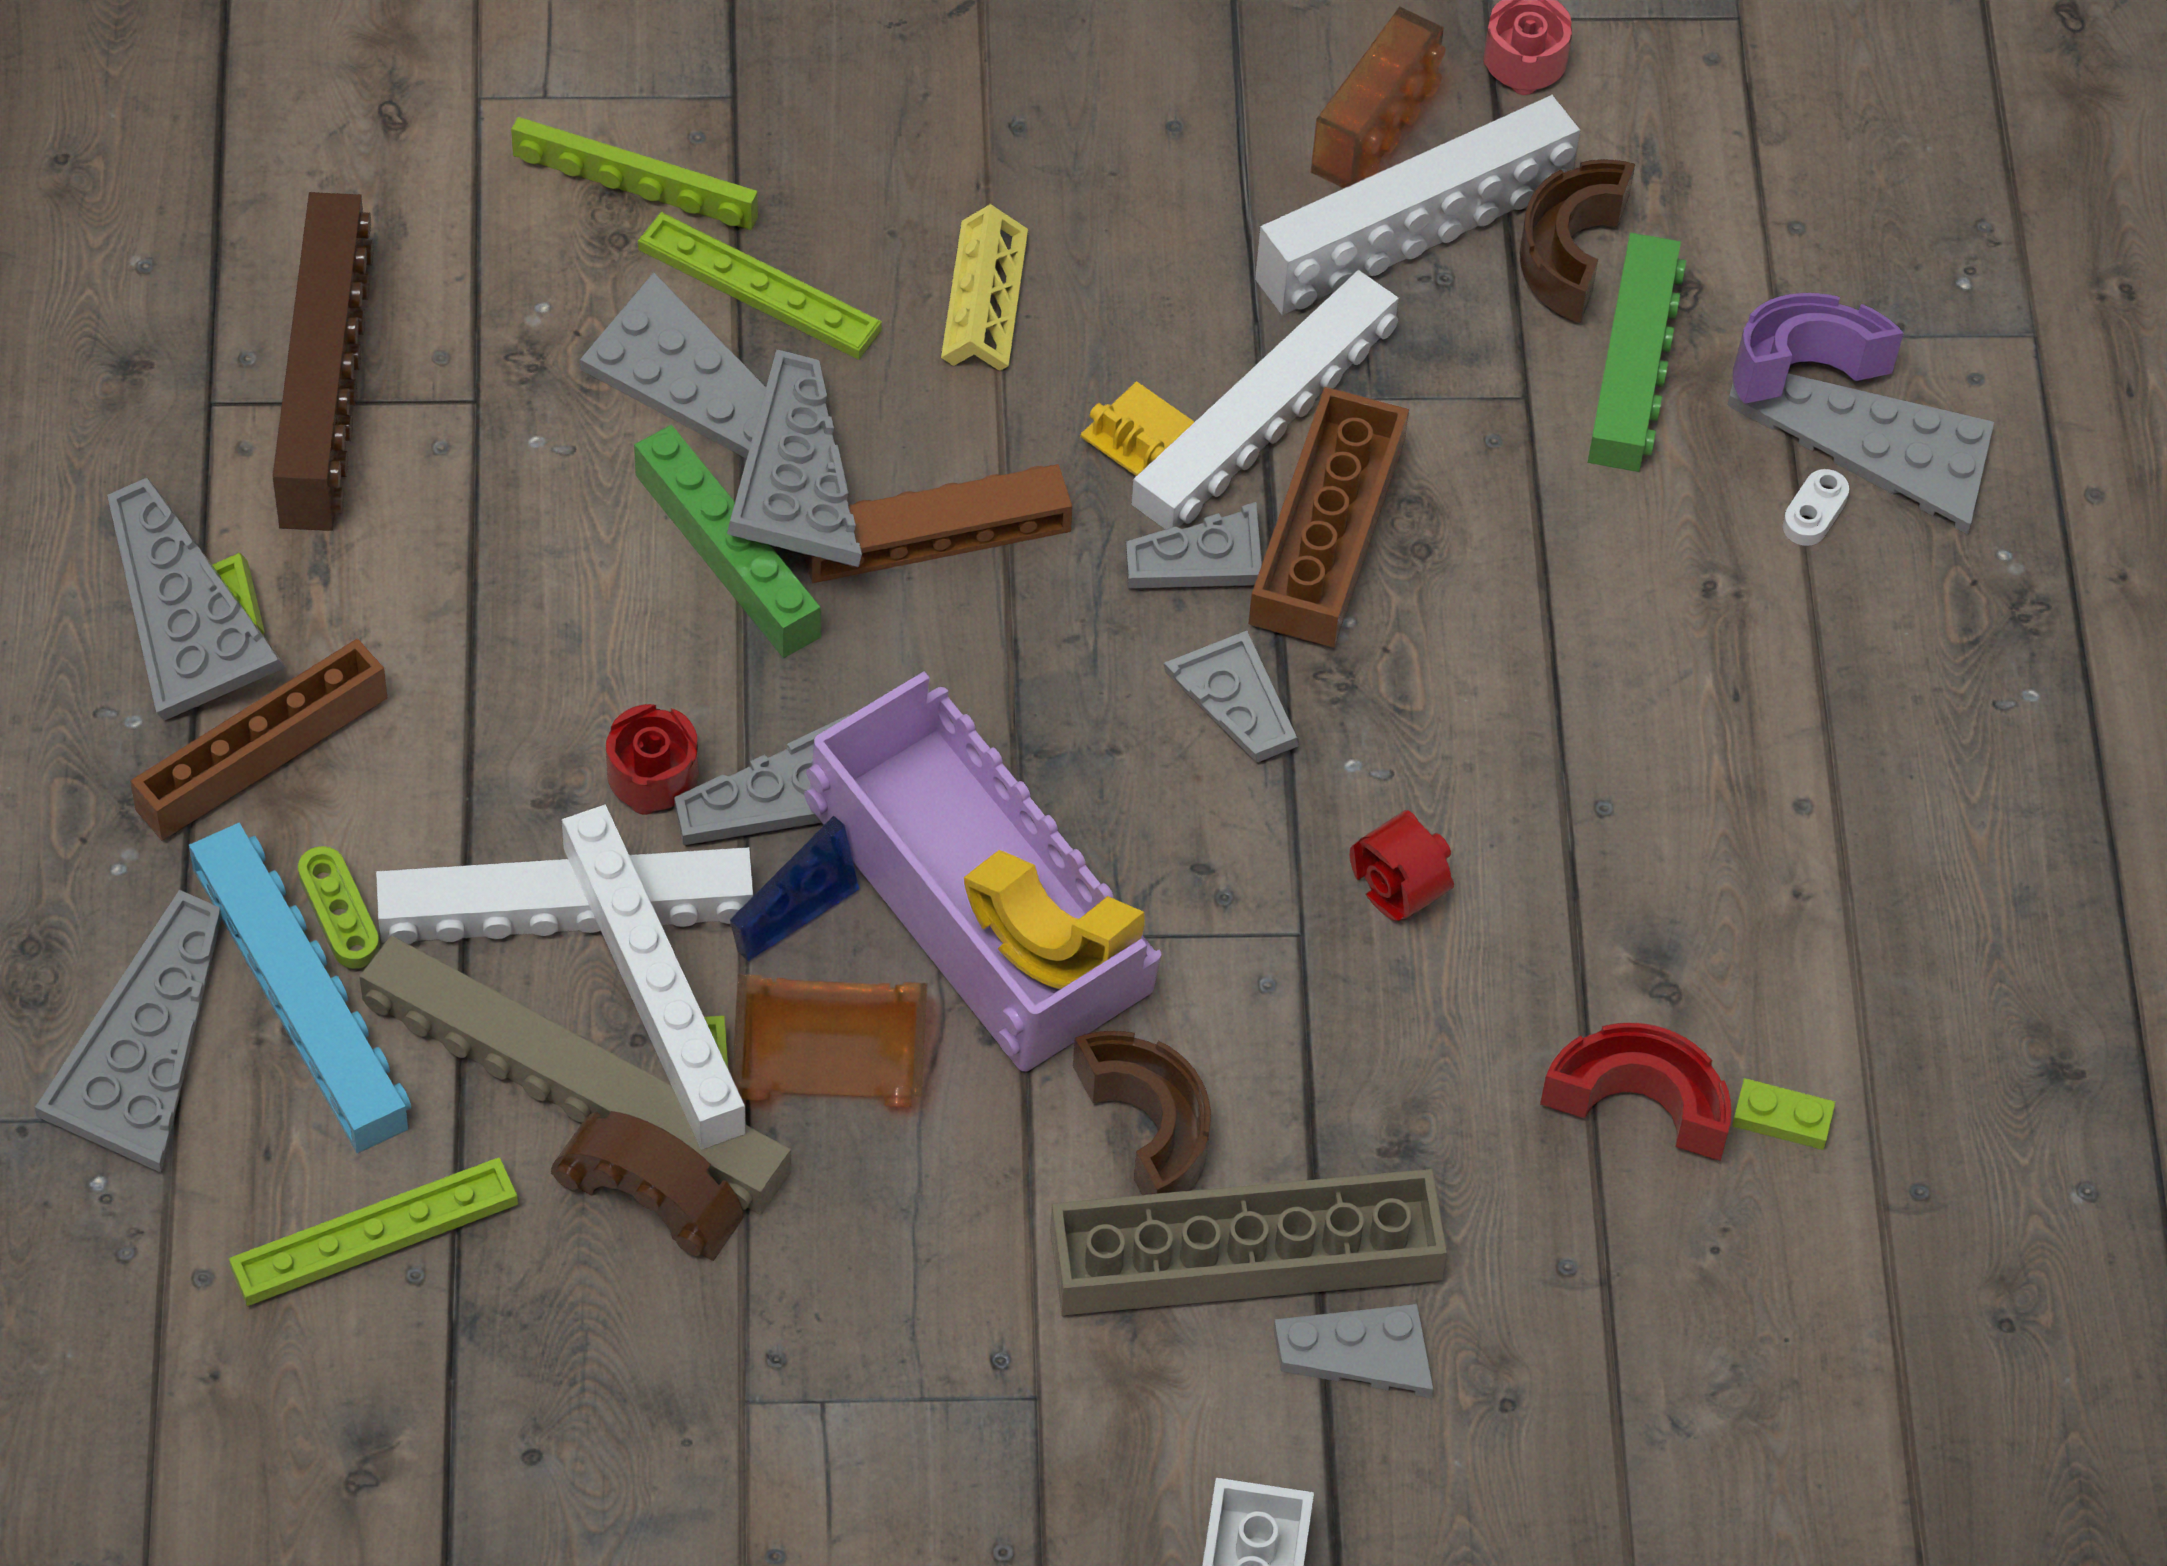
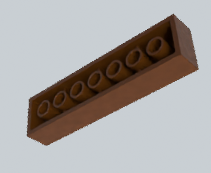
[272,192,374,531]

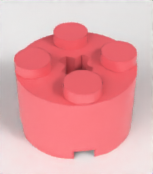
[1483,0,1572,95]

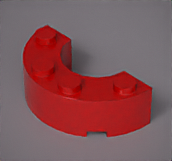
[1540,1023,1731,1161]

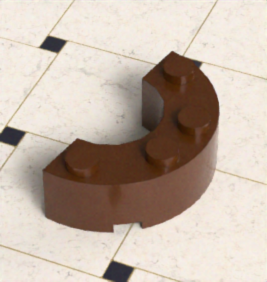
[1520,159,1635,323]
[1073,1031,1211,1195]
[551,1111,744,1261]

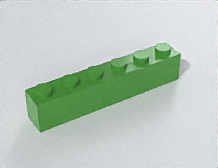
[1587,232,1686,472]
[634,424,821,658]

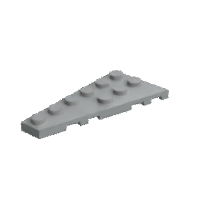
[580,272,766,459]
[727,349,862,567]
[1727,374,1994,535]
[107,478,286,721]
[674,688,929,845]
[35,890,222,1173]

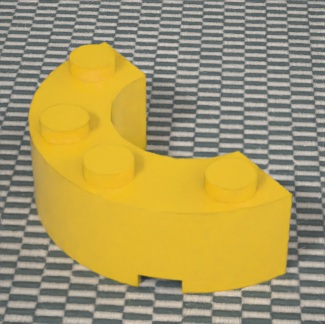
[963,850,1145,989]

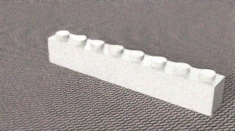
[1132,270,1399,529]
[562,804,745,1150]
[376,847,753,944]

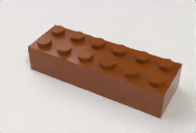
[1248,387,1409,648]

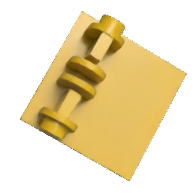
[1080,381,1194,476]

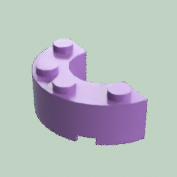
[1733,293,1904,404]

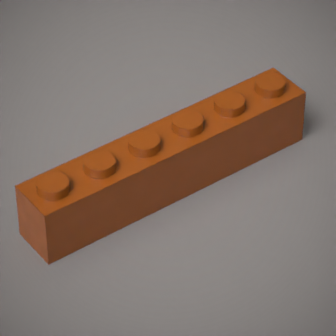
[803,464,1072,583]
[130,638,388,841]

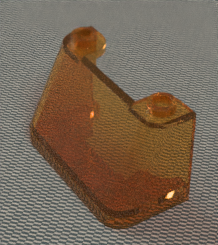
[732,974,928,1107]

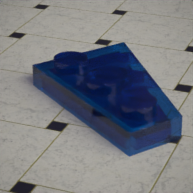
[730,816,859,961]

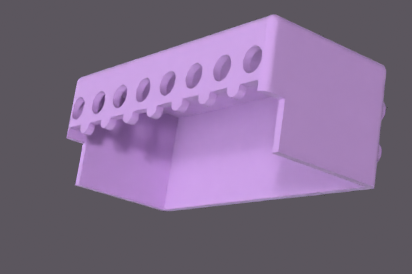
[804,671,1161,1072]

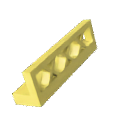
[941,204,1028,371]

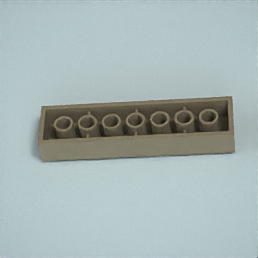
[1050,1169,1447,1316]

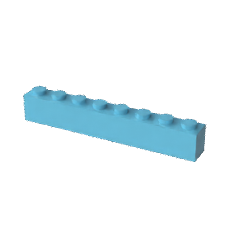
[189,823,411,1153]

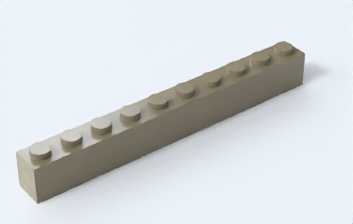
[359,935,791,1215]

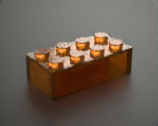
[1311,6,1446,188]

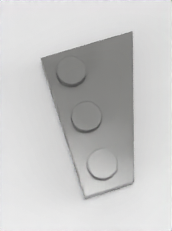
[1125,502,1262,588]
[1164,631,1299,763]
[1273,1304,1433,1398]

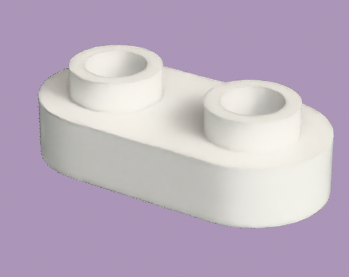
[1783,469,1849,546]

